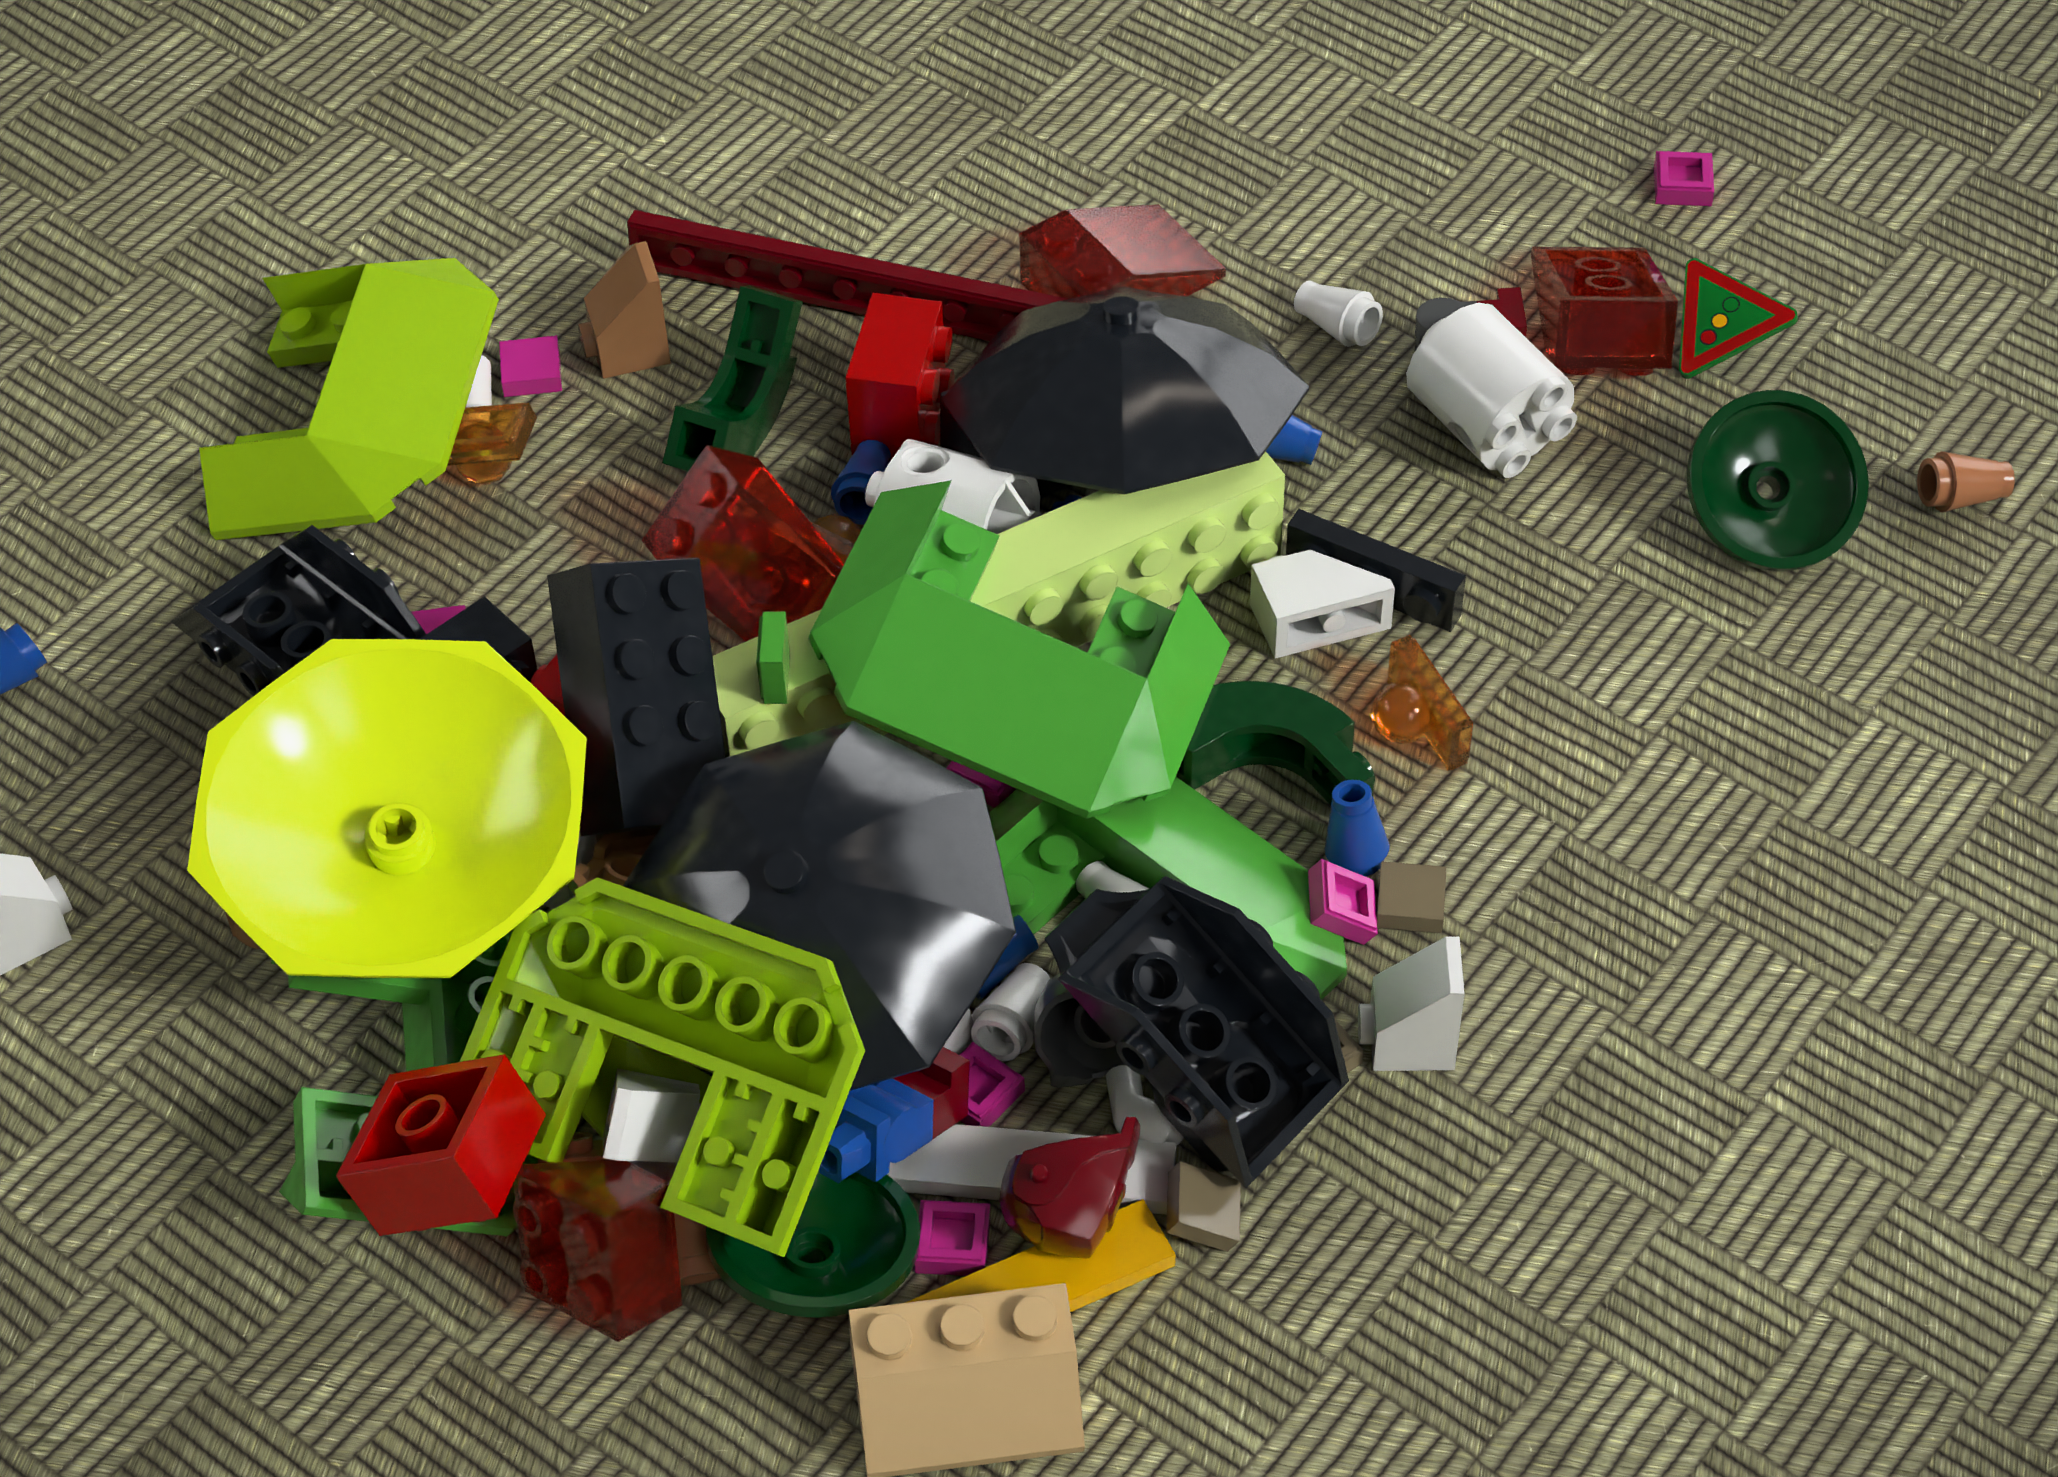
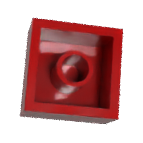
[845,292,955,461]
[336,1054,546,1236]

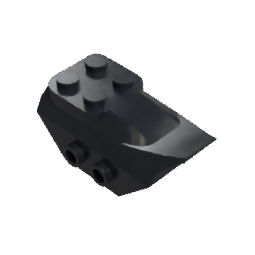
[170,525,426,696]
[1044,876,1349,1188]

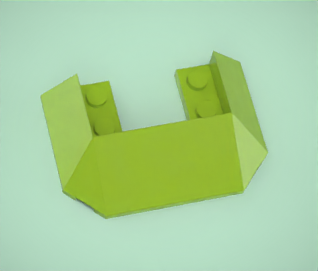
[199,258,499,540]
[460,877,865,1257]

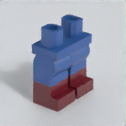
[819,1047,970,1183]

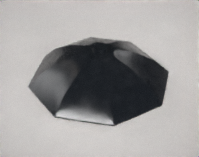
[941,286,1309,495]
[623,721,1016,1091]

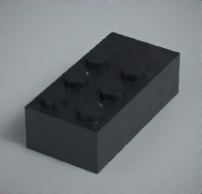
[547,558,726,837]

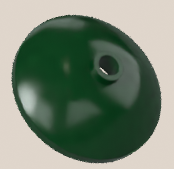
[1687,390,1869,571]
[706,1170,920,1318]

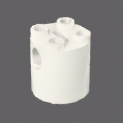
[1406,303,1577,478]
[865,439,1042,534]

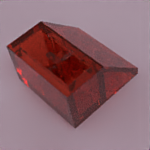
[513,1160,683,1342]

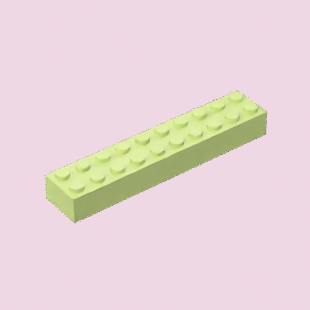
[712,451,1285,758]

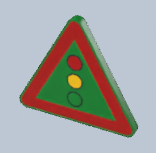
[1679,258,1798,379]

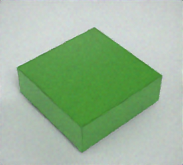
[756,612,790,704]

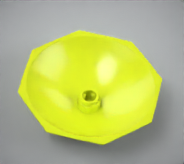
[187,639,587,978]

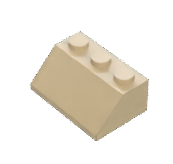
[849,1283,1085,1477]

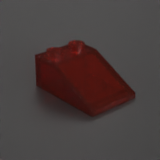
[1019,204,1226,299]
[1531,247,1678,376]
[642,445,844,641]

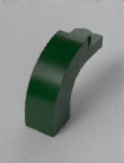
[662,285,803,480]
[1176,681,1375,805]

